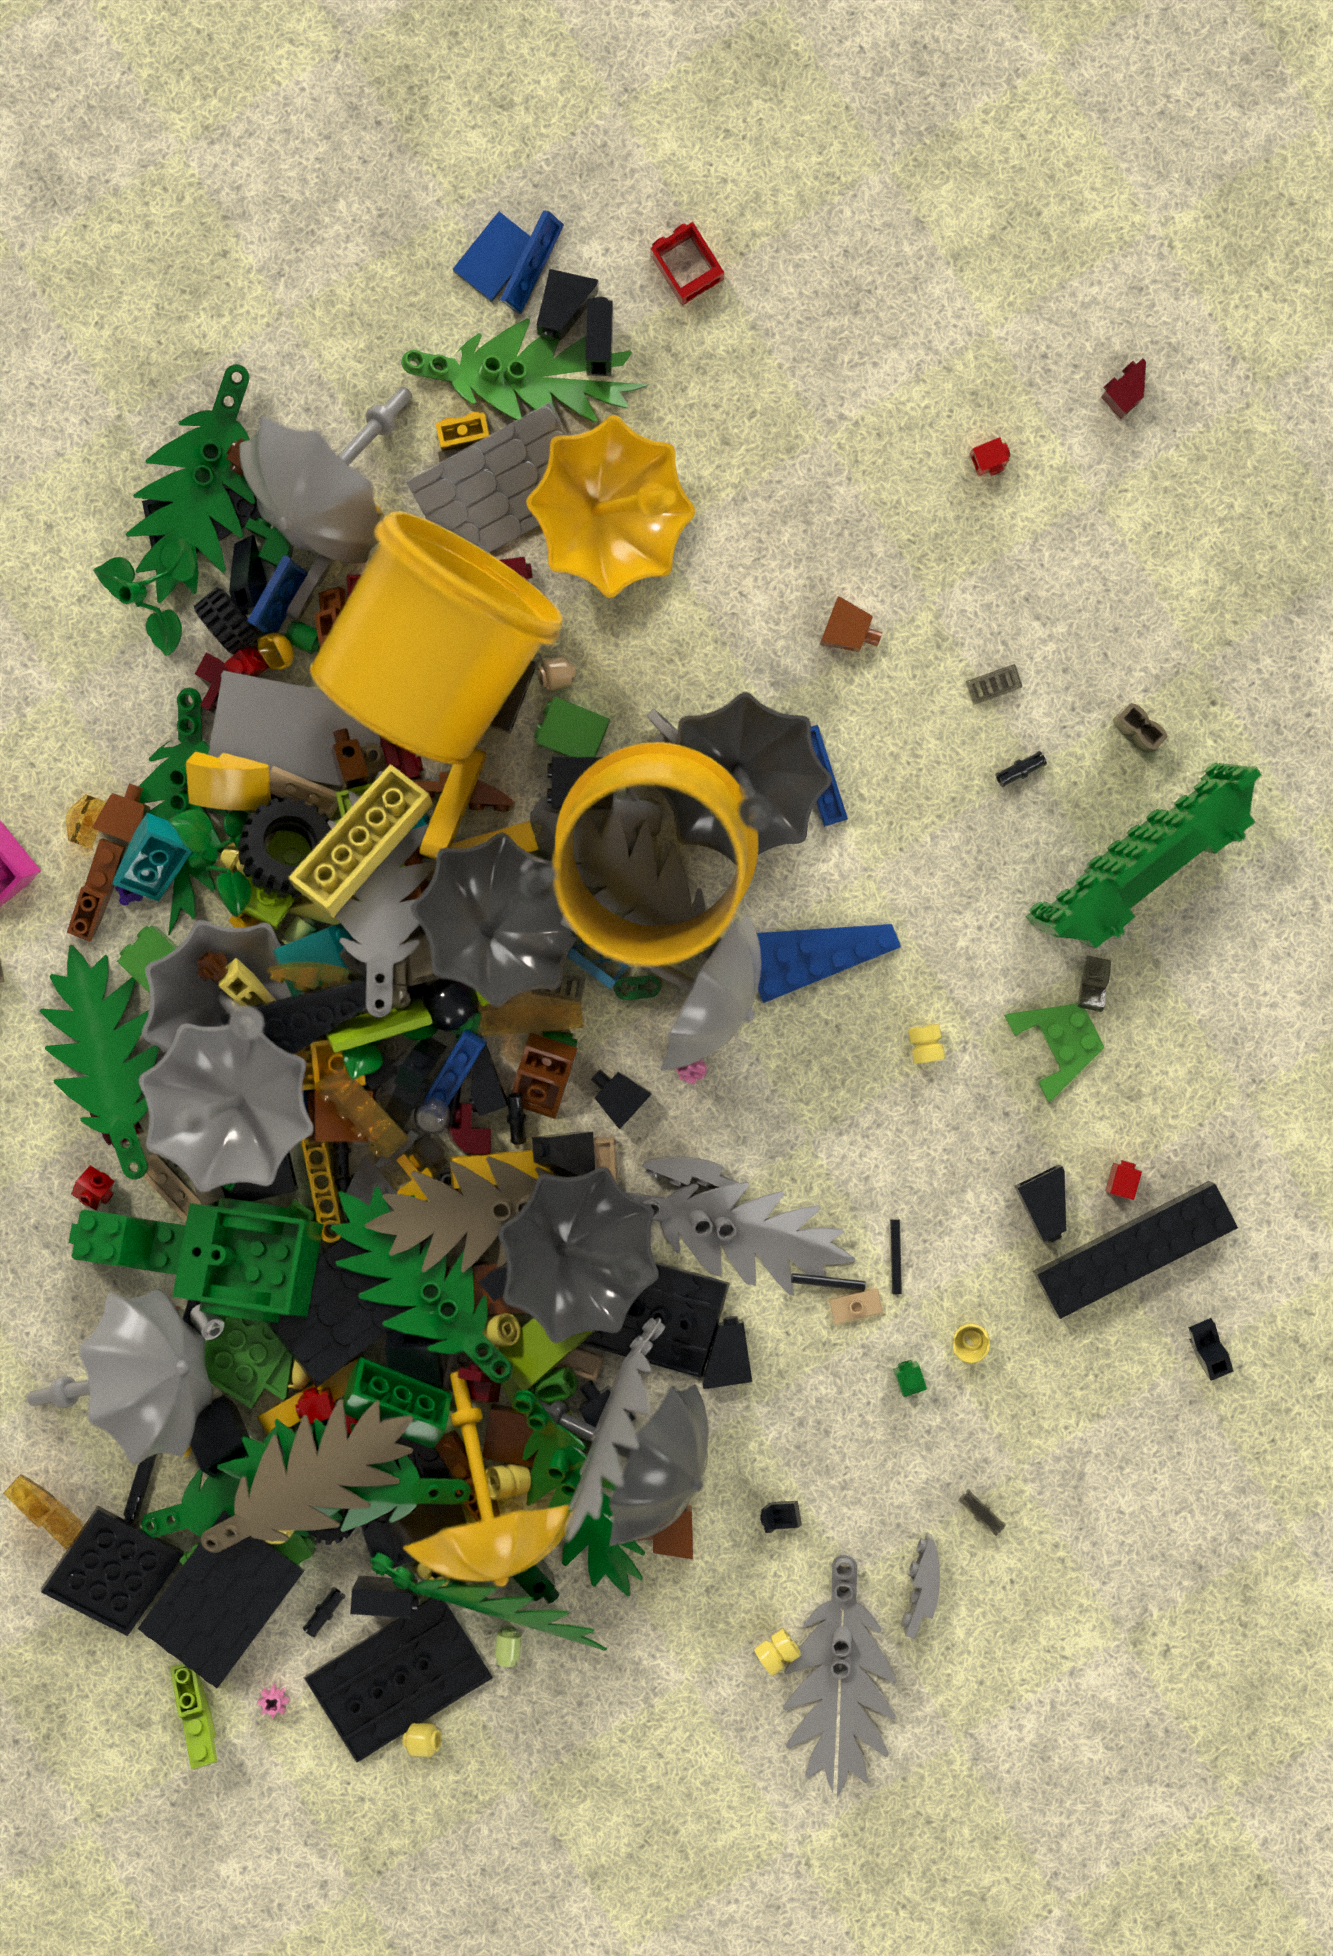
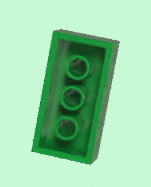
[343,1357,452,1449]

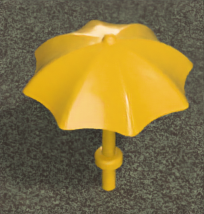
[526,415,696,598]
[403,1371,571,1587]

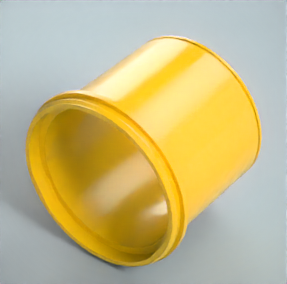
[310,511,563,764]
[553,742,758,966]

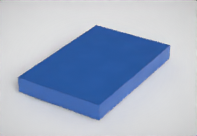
[453,211,531,302]
[247,555,308,634]

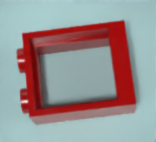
[650,222,725,306]

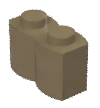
[1113,703,1168,753]

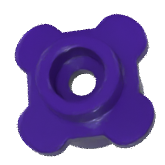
[115,885,143,906]

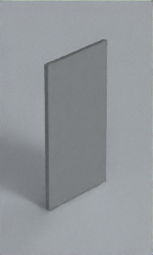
[208,671,380,786]

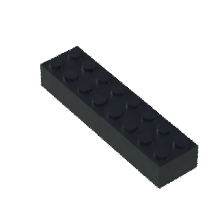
[1033,1181,1238,1319]

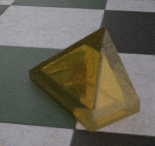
[66,794,106,849]

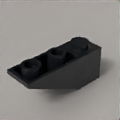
[229,535,267,615]

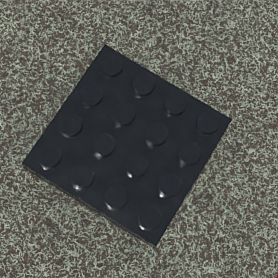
[41,1506,184,1636]

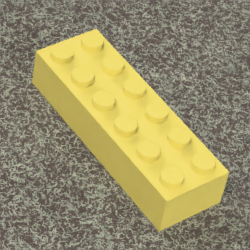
[289,764,433,918]

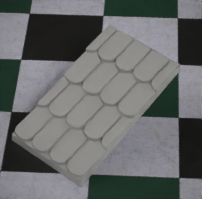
[406,401,568,553]

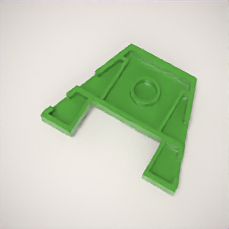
[1004,1003,1104,1102]

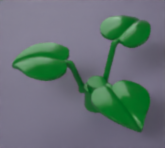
[93,538,197,656]
[169,810,251,917]
[328,979,438,1080]

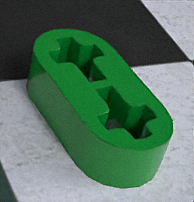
[614,975,661,1000]

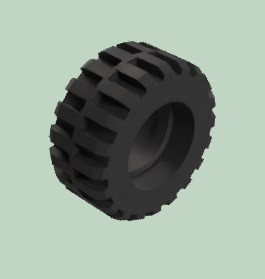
[238,797,331,898]

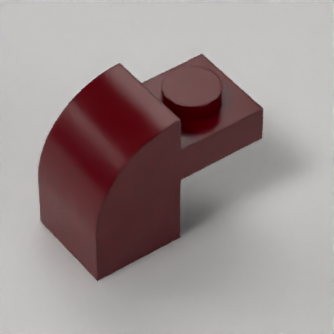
[195,652,229,713]
[447,1102,491,1154]
[458,1360,501,1402]

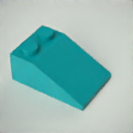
[113,813,192,902]
[273,924,354,996]

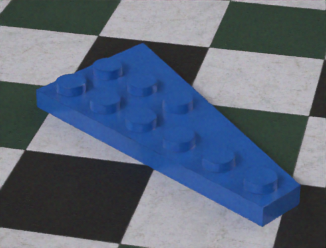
[757,924,901,1003]

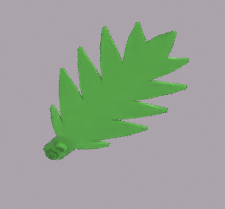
[401,318,650,422]

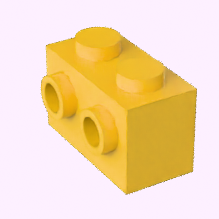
[435,412,490,451]

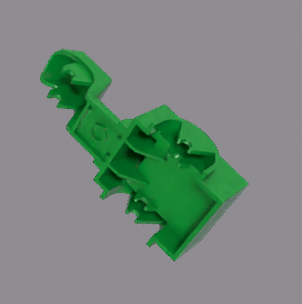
[68,1198,324,1323]

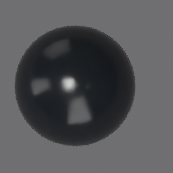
[423,978,480,1032]

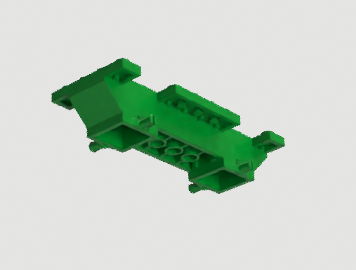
[1025,763,1262,949]

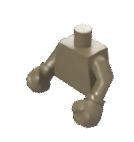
[392,924,441,1009]

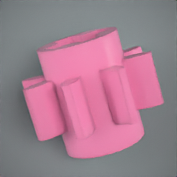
[676,1058,707,1084]
[257,1684,290,1718]

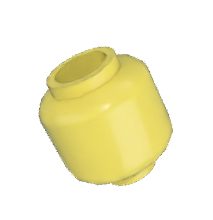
[403,1723,442,1757]

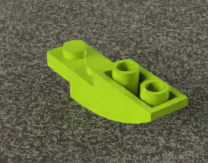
[170,1663,218,1770]

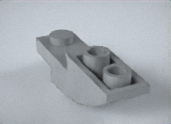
[642,1156,739,1187]
[901,1533,940,1639]

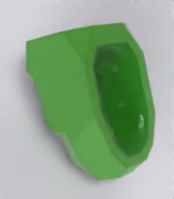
[534,1367,578,1403]

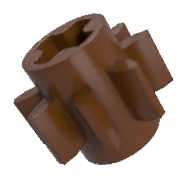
[196,950,228,982]

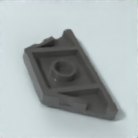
[341,1155,397,1212]

